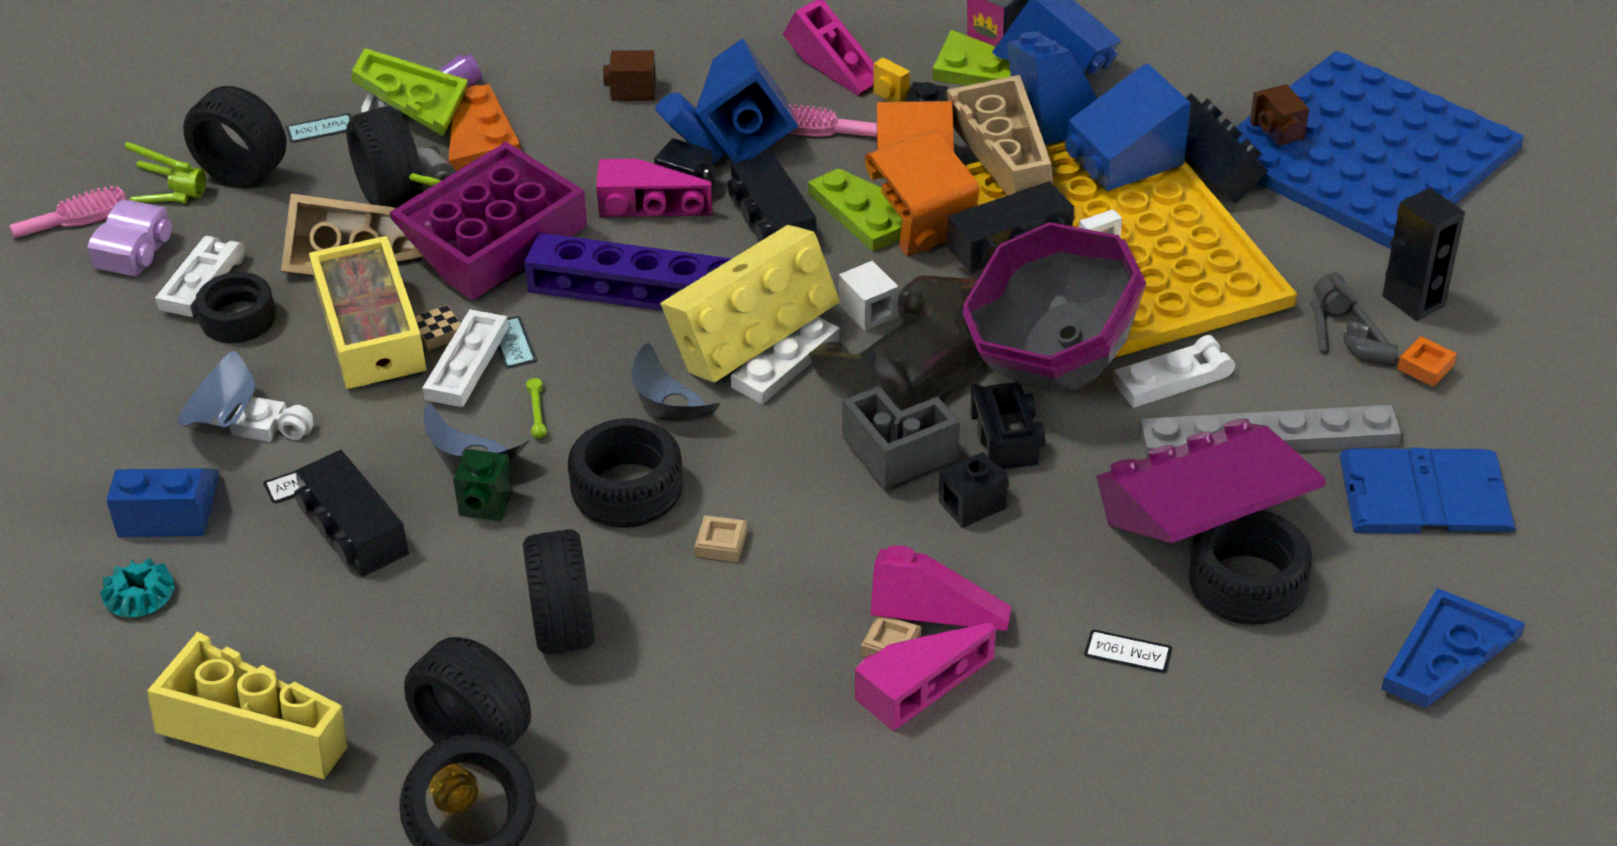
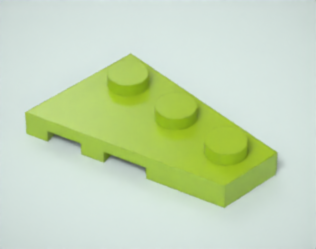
[351,48,468,137]
[808,168,903,252]

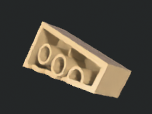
[947,75,1054,195]

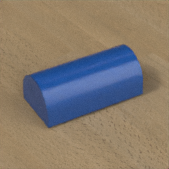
[655,92,725,164]

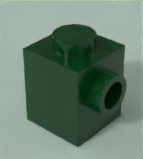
[453,449,513,521]

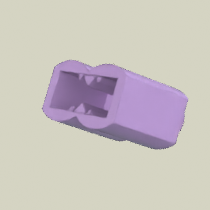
[87,199,172,277]

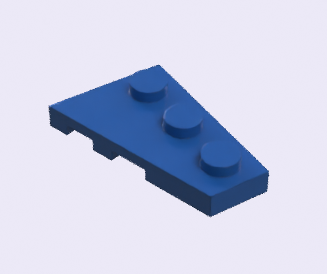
[1381,588,1525,708]

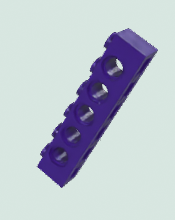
[524,233,733,311]

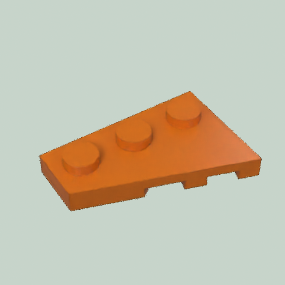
[448,84,521,171]

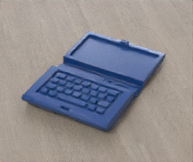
[1339,448,1516,534]

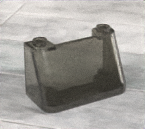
[809,275,989,411]

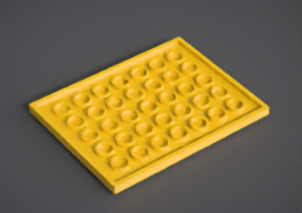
[964,140,1297,358]

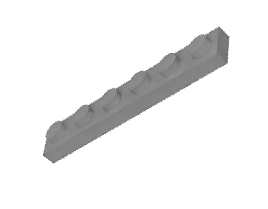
[1139,405,1401,458]

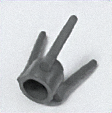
[1310,272,1390,353]

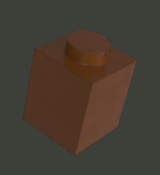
[603,50,656,101]

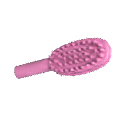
[788,104,877,138]
[9,186,128,239]

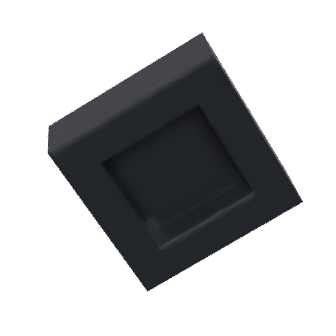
[905,81,948,102]

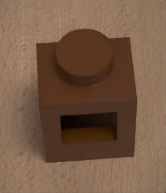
[1250,84,1309,146]

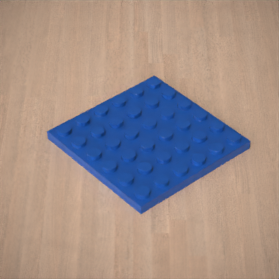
[1236,50,1524,249]

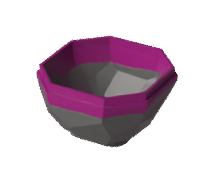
[962,222,1146,393]

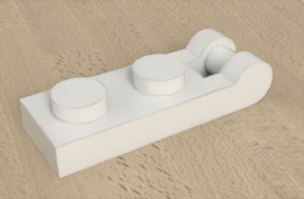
[155,236,245,317]
[1113,335,1235,408]

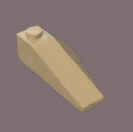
[281,194,423,276]

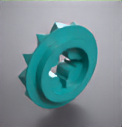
[100,558,175,617]

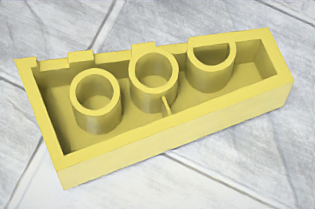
[147,631,347,779]

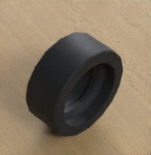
[195,272,276,343]

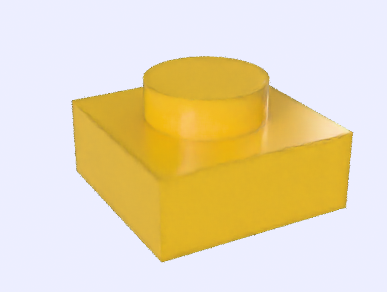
[873,58,910,102]

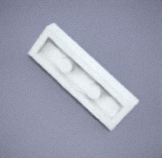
[423,309,509,407]
[731,317,840,405]

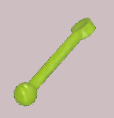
[526,378,547,439]

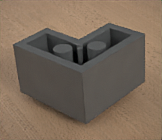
[842,386,960,489]

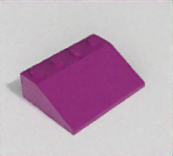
[390,142,587,301]
[1096,418,1326,543]

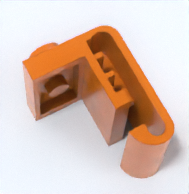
[876,101,954,179]
[865,130,979,257]

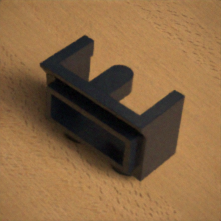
[970,382,1045,469]

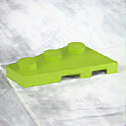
[932,30,1011,86]

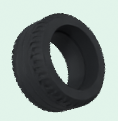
[183,86,287,187]
[346,106,423,208]
[568,418,683,527]
[1189,510,1312,624]
[522,529,595,654]
[404,637,531,748]
[399,734,536,846]

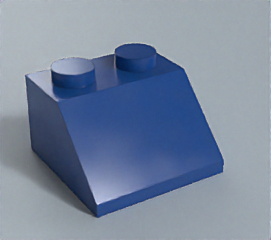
[106,468,219,537]

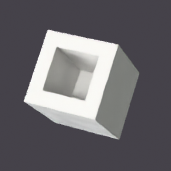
[839,261,899,331]

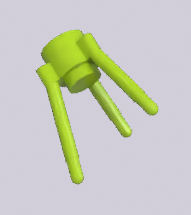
[124,142,207,204]

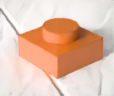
[1397,336,1457,387]

